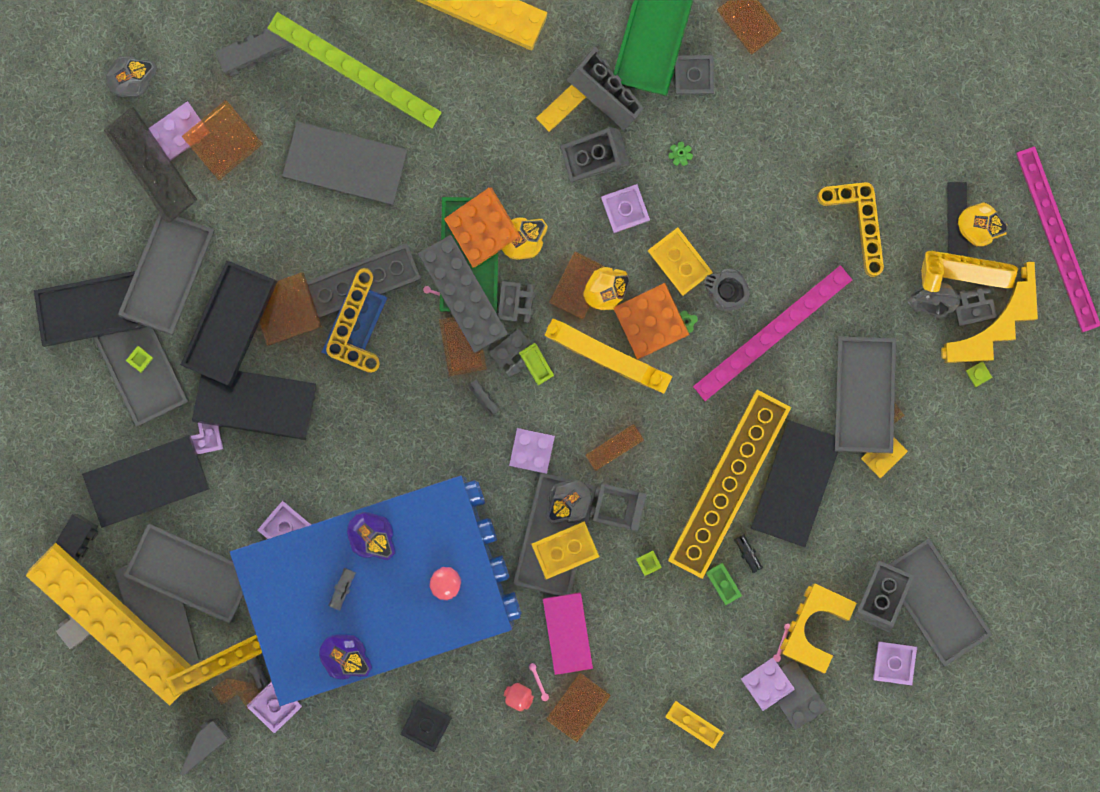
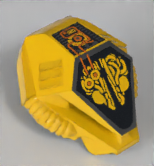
[958,202,1008,246]
[502,217,548,260]
[583,267,630,310]

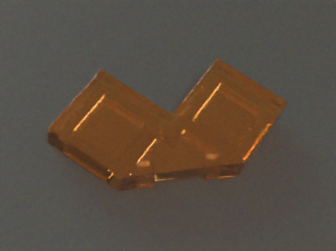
[211,678,260,710]

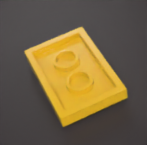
[648,227,713,296]
[531,521,600,580]

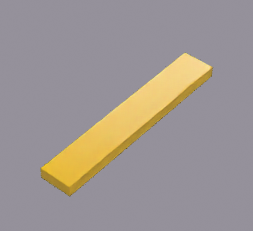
[165,635,262,697]

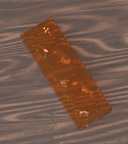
[585,424,644,471]

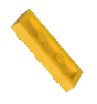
[536,85,587,132]
[665,701,724,749]

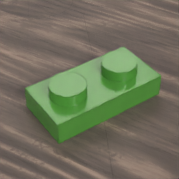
[706,563,742,606]

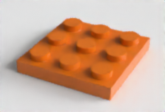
[444,188,521,267]
[613,283,690,360]

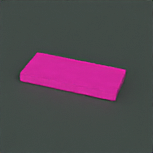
[543,592,593,675]

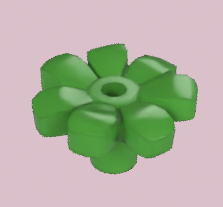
[668,142,693,166]

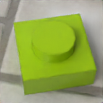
[126,346,153,373]
[966,361,992,387]
[636,551,662,576]

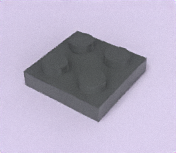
[675,55,714,95]

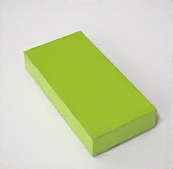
[519,343,554,386]

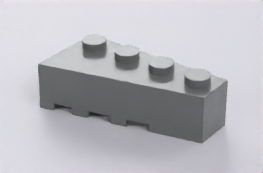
[216,28,296,77]
[567,47,643,130]

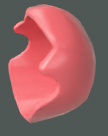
[430,567,461,600]

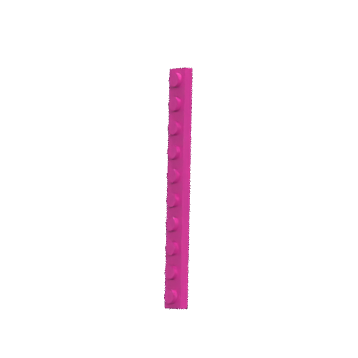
[1016,146,1100,332]
[693,265,852,401]

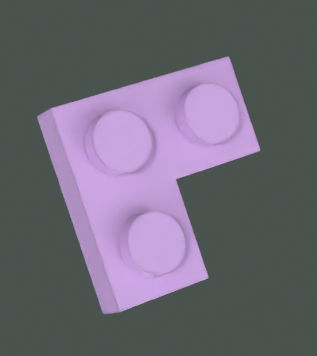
[191,423,223,455]

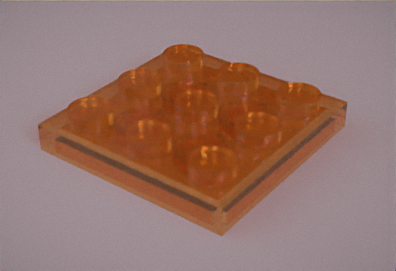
[182,100,263,180]
[260,272,321,346]

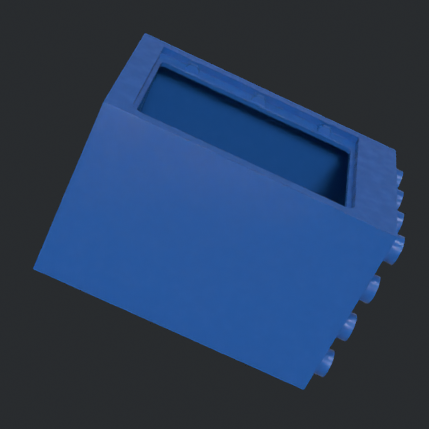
[230,476,522,706]

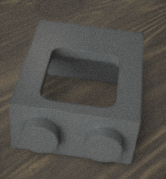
[590,483,646,531]

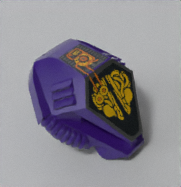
[347,512,395,560]
[319,634,372,680]

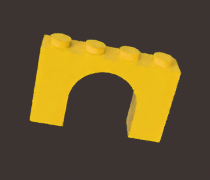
[780,583,857,673]

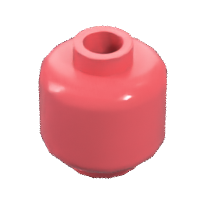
[504,683,534,711]

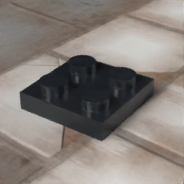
[400,700,452,752]

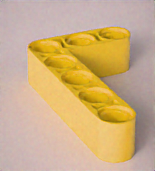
[817,182,884,277]
[921,251,1018,292]
[326,268,380,373]

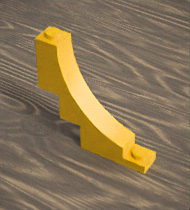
[941,262,1038,363]
[544,319,673,394]

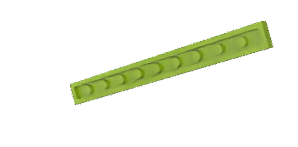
[267,12,442,129]

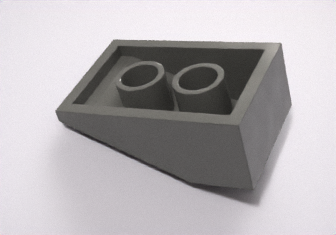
[560,128,630,182]
[854,561,914,633]
[776,660,828,730]
[180,718,232,776]

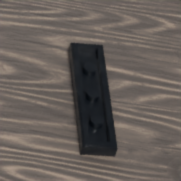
[947,182,968,257]

